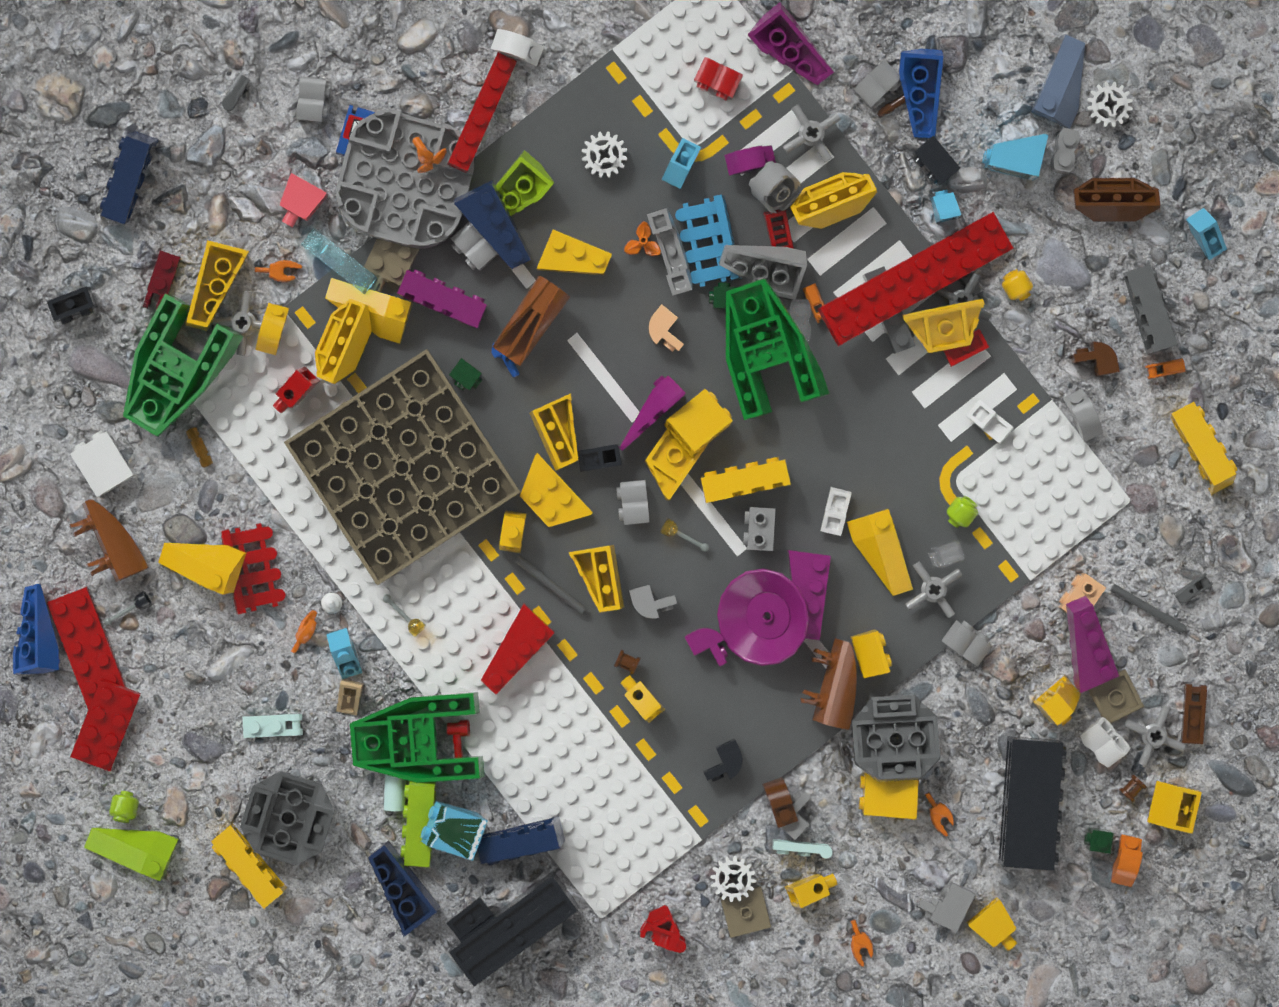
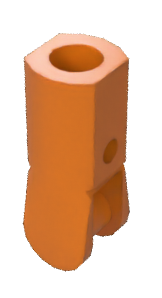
[803,283,825,324]
[1145,358,1186,379]

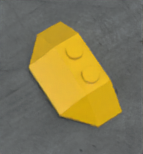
[790,172,877,229]
[315,298,372,384]

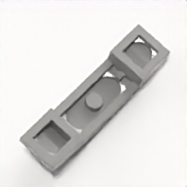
[647,208,693,296]

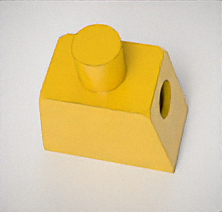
[499,510,527,553]
[621,675,665,723]
[784,873,838,908]
[966,897,1017,951]

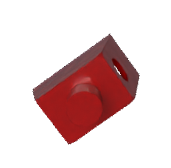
[273,366,320,413]

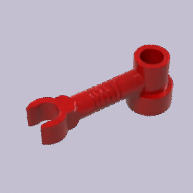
[447,719,470,757]

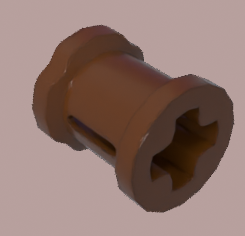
[614,650,641,675]
[1119,775,1147,803]

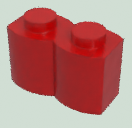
[694,57,743,101]

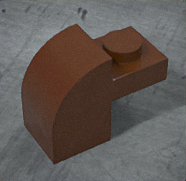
[1071,342,1120,376]
[762,777,798,828]

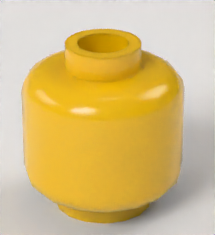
[1002,269,1033,302]

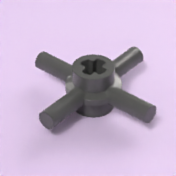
[935,273,992,322]

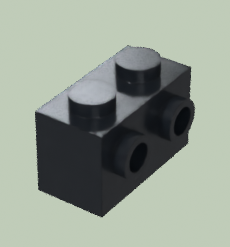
[912,135,960,186]
[46,286,98,325]

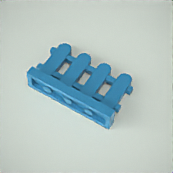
[675,194,742,287]

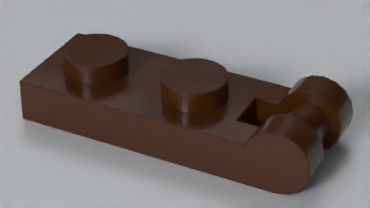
[1181,684,1207,744]

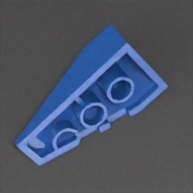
[13,584,60,675]

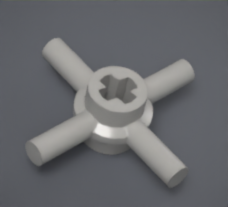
[783,104,841,162]
[212,291,262,356]
[905,561,962,618]
[1124,705,1186,766]

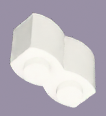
[1080,717,1130,768]

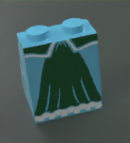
[982,134,1048,181]
[421,801,488,861]

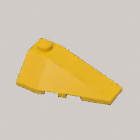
[847,509,913,596]
[158,543,246,595]

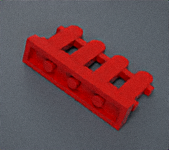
[220,523,286,614]

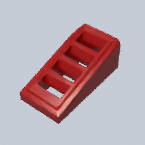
[763,209,794,249]

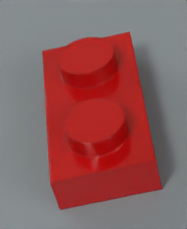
[942,329,989,367]

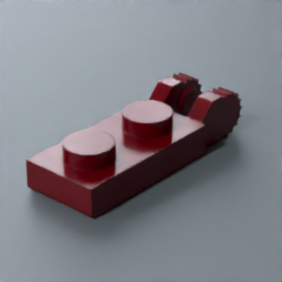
[143,250,181,310]

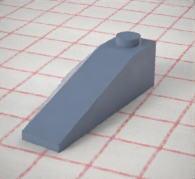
[1031,35,1085,129]

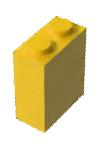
[664,389,733,457]

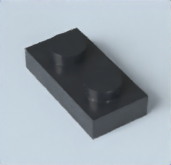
[446,897,493,940]

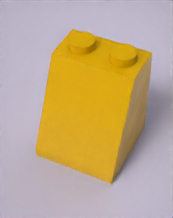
[859,772,919,819]

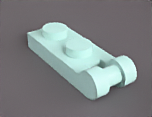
[243,713,303,738]
[772,839,832,859]

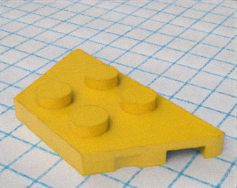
[902,299,984,353]
[645,429,709,501]
[520,453,593,527]

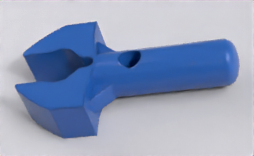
[492,343,520,377]

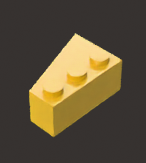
[537,230,612,275]
[529,394,578,471]
[1033,675,1081,726]

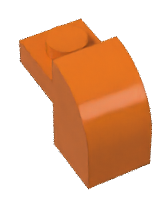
[1111,834,1143,887]

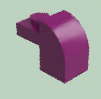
[725,145,776,176]
[684,628,728,666]

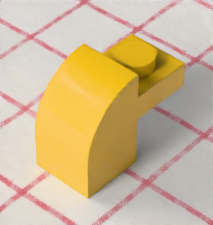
[255,303,289,355]

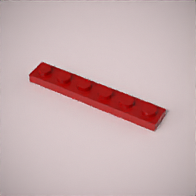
[447,52,517,173]

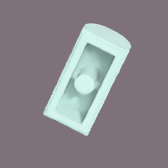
[384,774,406,811]

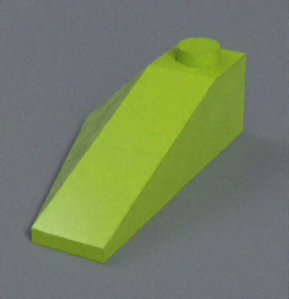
[495,150,554,216]
[84,828,179,881]

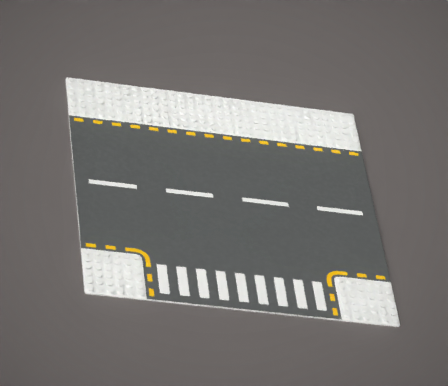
[193,0,1130,918]

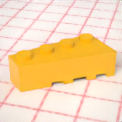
[700,457,791,503]

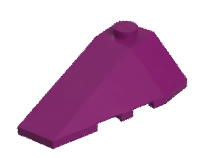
[748,2,834,85]
[619,375,686,451]

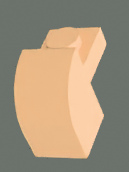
[649,304,684,352]

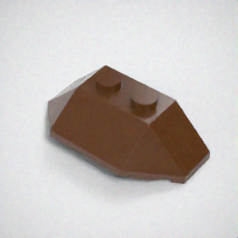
[1073,178,1161,222]

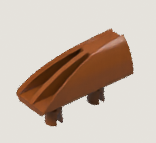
[492,275,570,366]
[69,499,148,582]
[801,638,857,730]

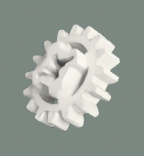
[1086,82,1133,128]
[582,131,627,178]
[710,856,756,902]

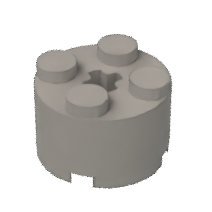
[749,161,800,213]

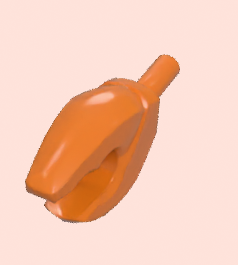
[255,260,302,282]
[291,610,317,653]
[925,792,954,837]
[851,920,874,967]

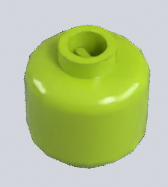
[947,496,978,528]
[109,791,139,823]

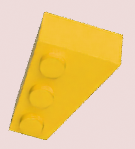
[568,545,624,612]

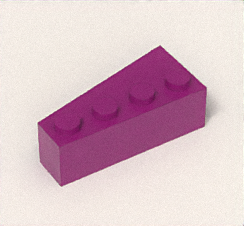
[397,270,487,329]
[787,550,831,640]

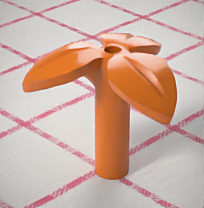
[412,137,447,173]
[624,221,661,256]

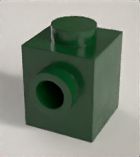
[709,283,738,309]
[449,358,483,391]
[1084,827,1114,854]

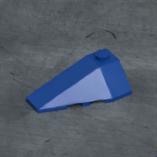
[899,49,944,138]

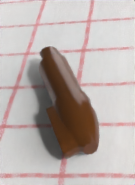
[877,94,906,117]

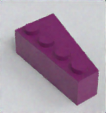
[1066,596,1119,693]

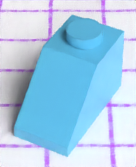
[662,138,701,189]
[931,190,961,223]
[1186,208,1227,260]

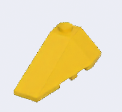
[325,278,413,344]

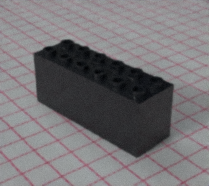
[998,736,1067,871]
[449,871,578,987]

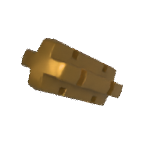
[186,427,213,468]

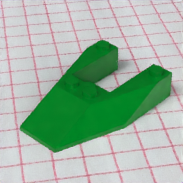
[726,279,829,420]
[123,294,244,437]
[350,692,484,783]

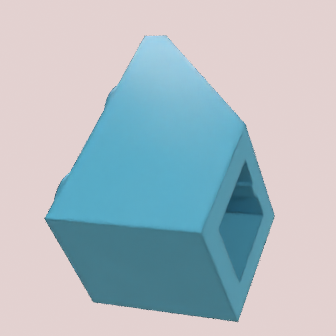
[327,628,362,679]

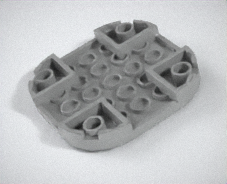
[336,110,474,249]

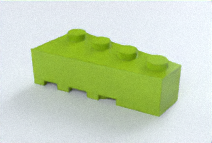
[401,781,436,867]

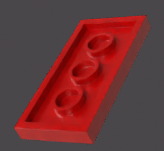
[70,678,141,771]

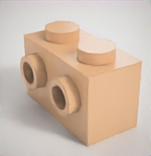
[1058,573,1106,613]

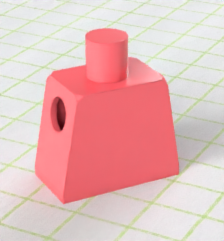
[280,173,328,228]

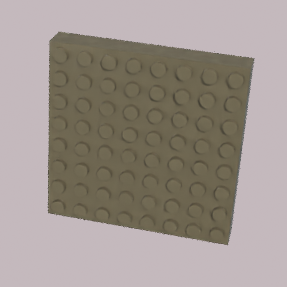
[284,349,521,586]

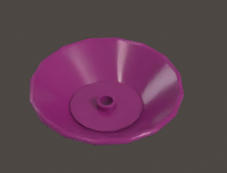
[717,569,809,666]

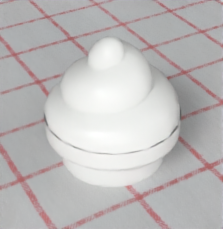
[321,592,343,614]

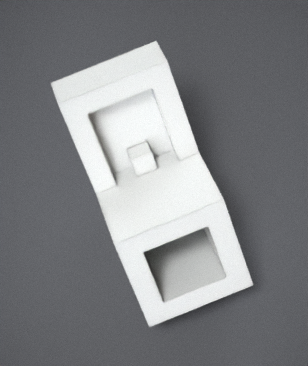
[491,29,544,66]

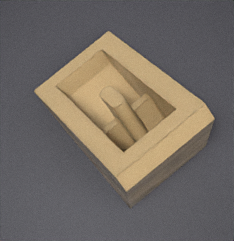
[336,679,364,716]

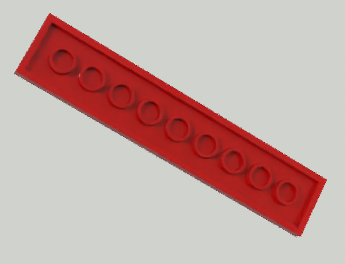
[817,212,1014,346]

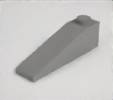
[719,245,807,300]

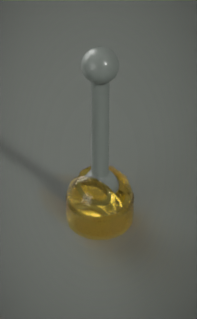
[660,518,709,552]
[383,594,426,637]

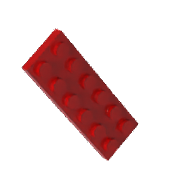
[47,587,127,709]

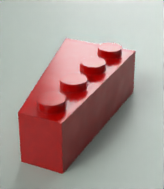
[481,603,555,695]

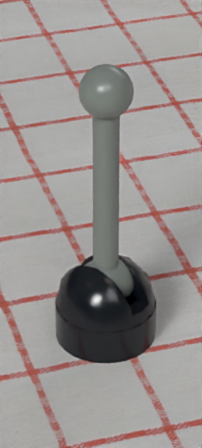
[104,591,152,626]

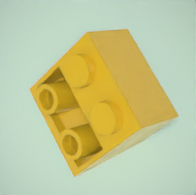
[851,629,892,678]
[1147,781,1202,834]

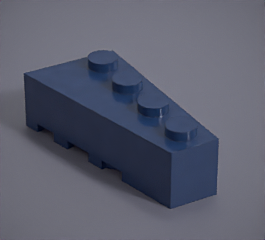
[100,131,159,224]
[454,180,531,269]
[477,816,565,866]
[368,840,440,937]

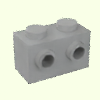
[743,507,775,551]

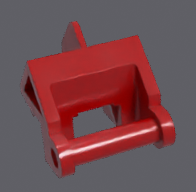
[640,905,686,953]

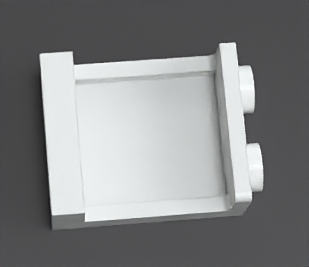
[70,430,136,497]

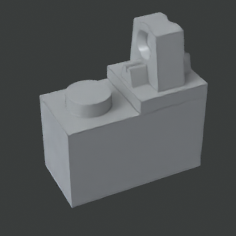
[917,881,975,932]

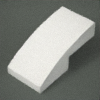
[966,399,1013,444]
[820,487,851,536]

